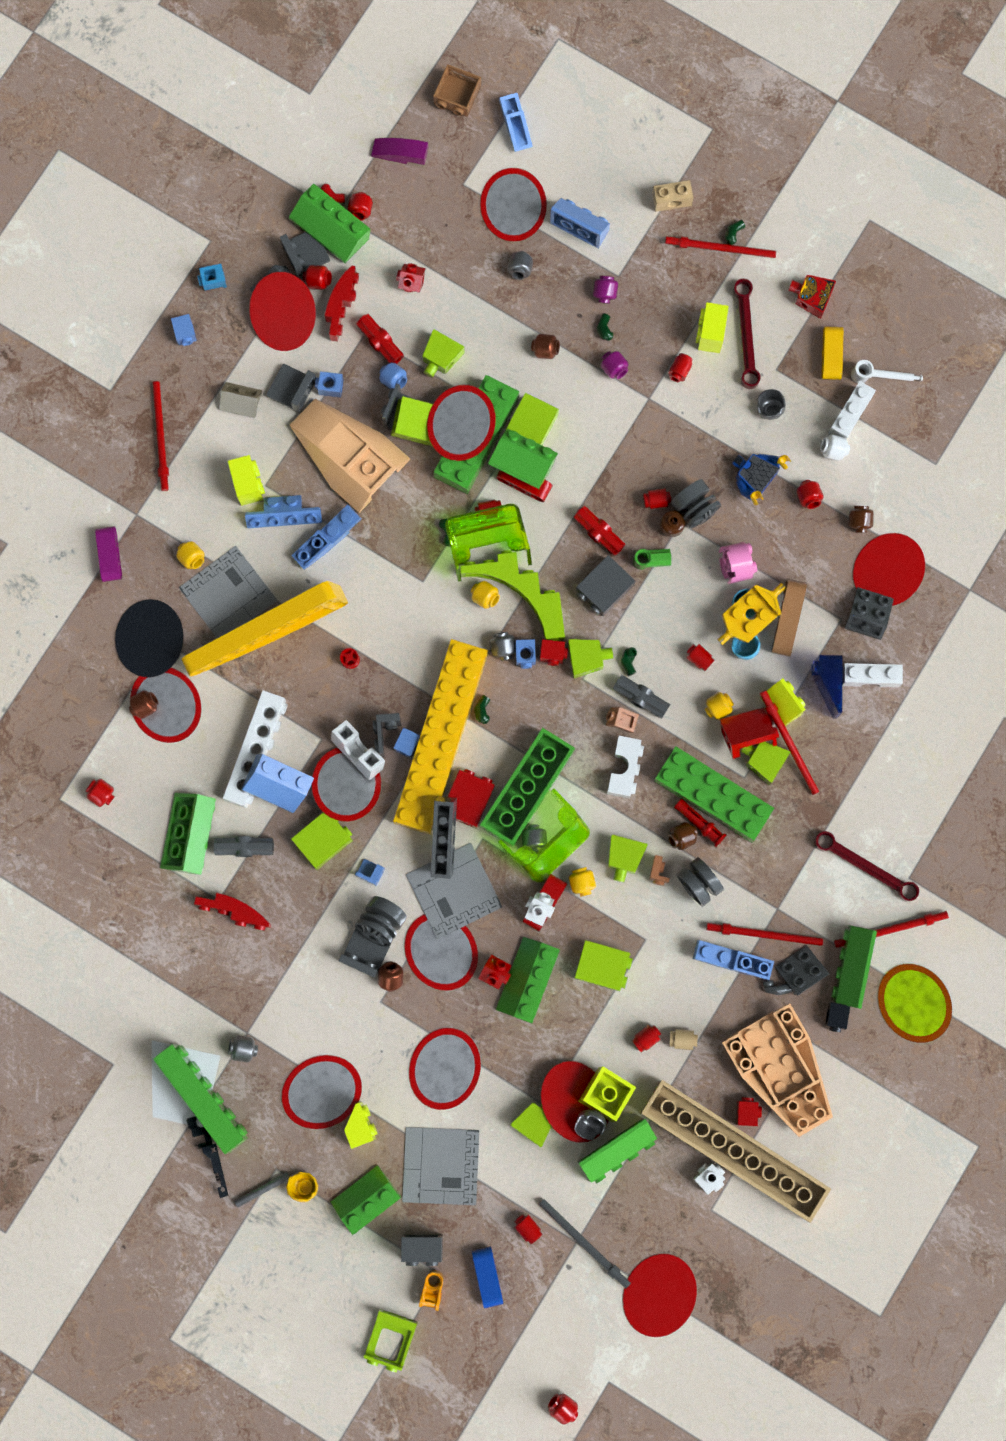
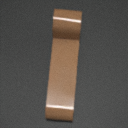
[771,578,807,657]

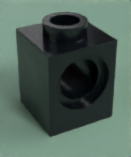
[825,1002,851,1033]

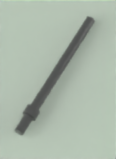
[539,1199,631,1289]

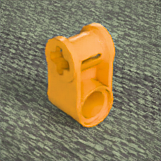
[419,1270,444,1311]

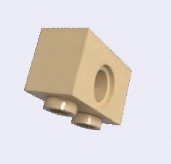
[652,180,693,212]

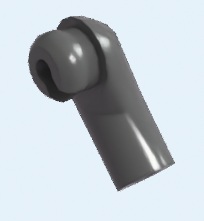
[763,980,793,995]

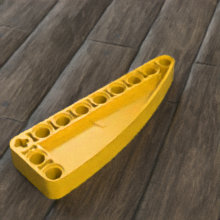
[181,581,348,677]

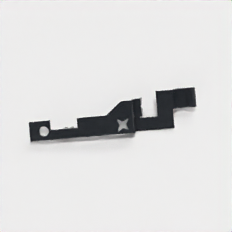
[186,1116,229,1198]

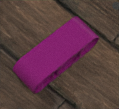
[95,526,122,582]

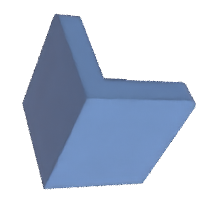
[393,728,420,759]
[355,859,385,886]

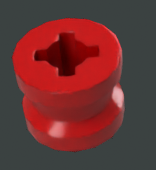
[340,648,360,669]

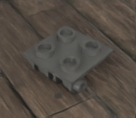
[775,945,829,996]

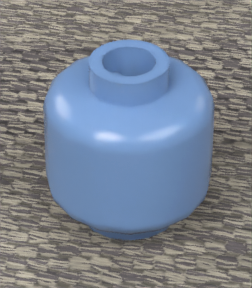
[379,363,407,389]

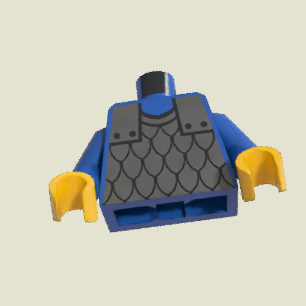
[732,454,791,506]

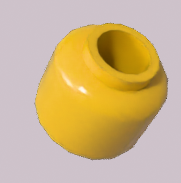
[176,541,205,569]
[471,581,500,609]
[705,691,734,720]
[569,867,596,897]

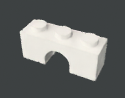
[828,381,876,439]
[841,663,903,688]
[331,720,385,780]
[607,736,644,799]

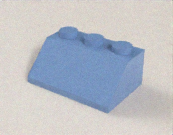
[550,198,610,249]
[241,754,314,813]

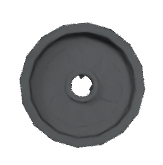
[676,857,724,907]

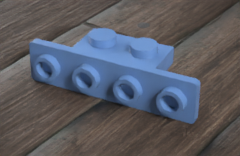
[245,495,322,528]

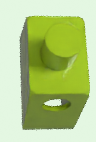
[422,329,465,378]
[568,639,613,678]
[741,741,790,785]
[608,835,648,883]
[511,1102,552,1147]

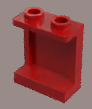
[720,707,779,759]
[448,769,495,829]

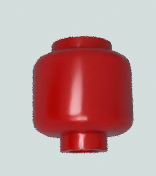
[347,192,373,221]
[303,265,332,290]
[796,480,824,509]
[85,778,115,807]
[548,1393,578,1425]

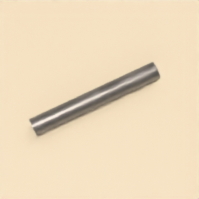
[234,1172,290,1208]

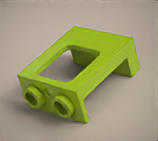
[363,1309,418,1373]

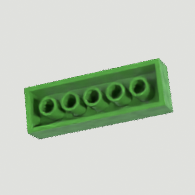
[434,375,519,495]
[480,728,575,848]
[654,746,774,843]
[153,1044,248,1154]

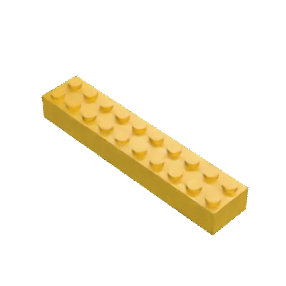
[393,639,488,835]

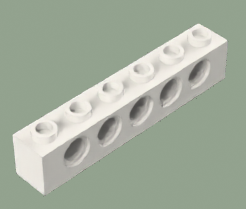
[223,691,288,808]

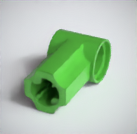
[633,549,672,570]

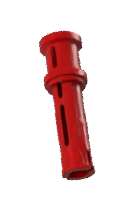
[674,799,727,848]

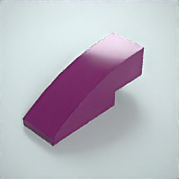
[371,138,429,165]

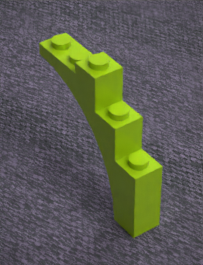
[460,550,565,641]

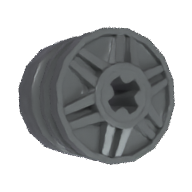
[671,479,722,529]
[355,896,407,947]

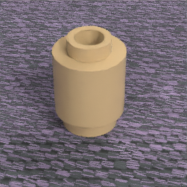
[670,1029,698,1050]

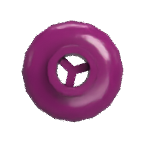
[593,276,618,304]
[601,351,629,379]

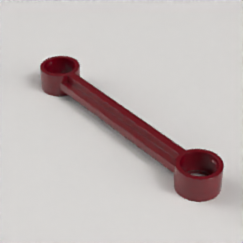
[733,279,761,389]
[814,831,919,902]

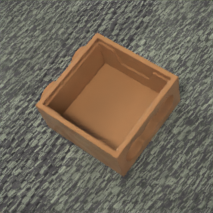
[433,64,481,117]

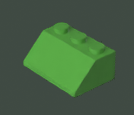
[488,428,558,489]
[331,1165,401,1235]

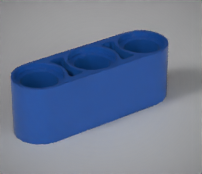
[472,1246,504,1309]

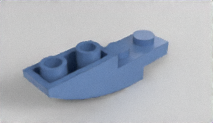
[291,505,362,570]
[693,940,774,980]

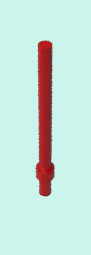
[665,236,776,258]
[152,381,169,491]
[759,690,819,795]
[834,911,949,948]
[706,923,823,946]

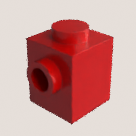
[540,639,568,666]
[736,1097,762,1126]

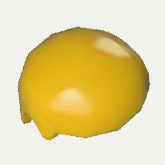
[286,1172,319,1202]

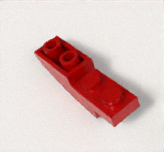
[325,265,359,342]
[194,893,271,931]

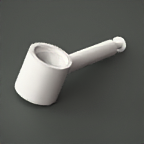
[851,360,923,383]

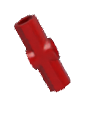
[356,314,404,364]
[573,506,626,557]

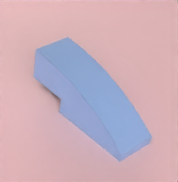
[499,93,533,152]

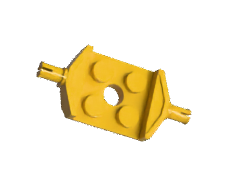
[717,583,786,645]

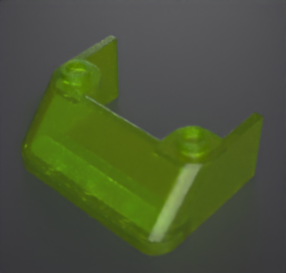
[445,504,532,582]
[498,788,590,883]

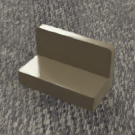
[219,382,262,418]

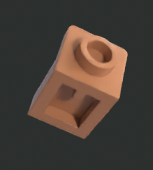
[606,707,639,733]
[649,855,670,886]

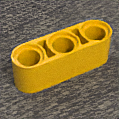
[821,326,844,380]

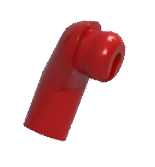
[320,184,345,203]

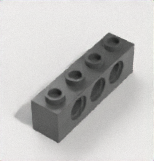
[431,796,457,879]

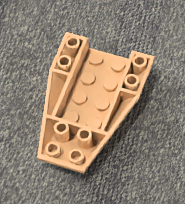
[290,399,410,513]
[722,1003,833,1137]

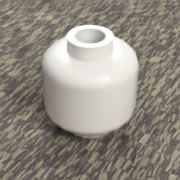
[820,434,850,461]

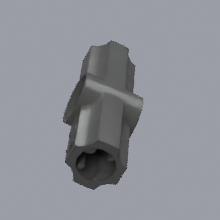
[613,674,671,719]
[214,836,274,857]

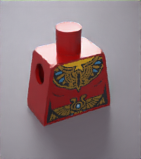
[788,275,836,319]

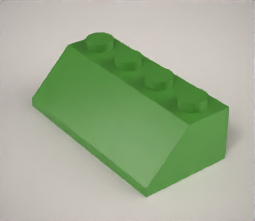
[289,183,370,264]
[160,793,216,875]
[831,925,877,1009]
[496,937,560,1024]
[578,1118,657,1184]

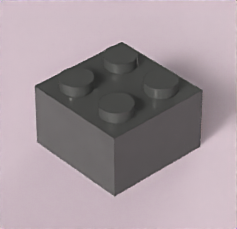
[401,1235,443,1266]

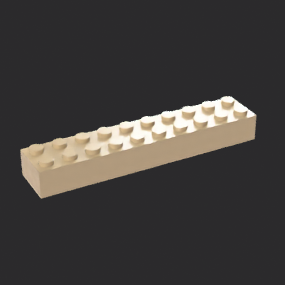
[640,1080,831,1223]

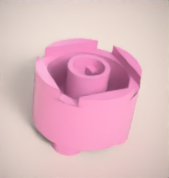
[719,542,757,584]

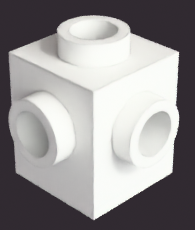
[525,892,555,926]
[693,1163,725,1195]

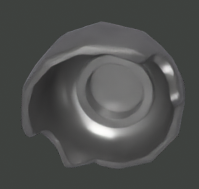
[757,389,786,420]
[574,1109,606,1140]

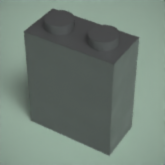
[576,555,636,616]

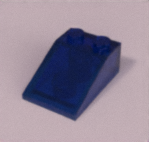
[811,655,843,719]

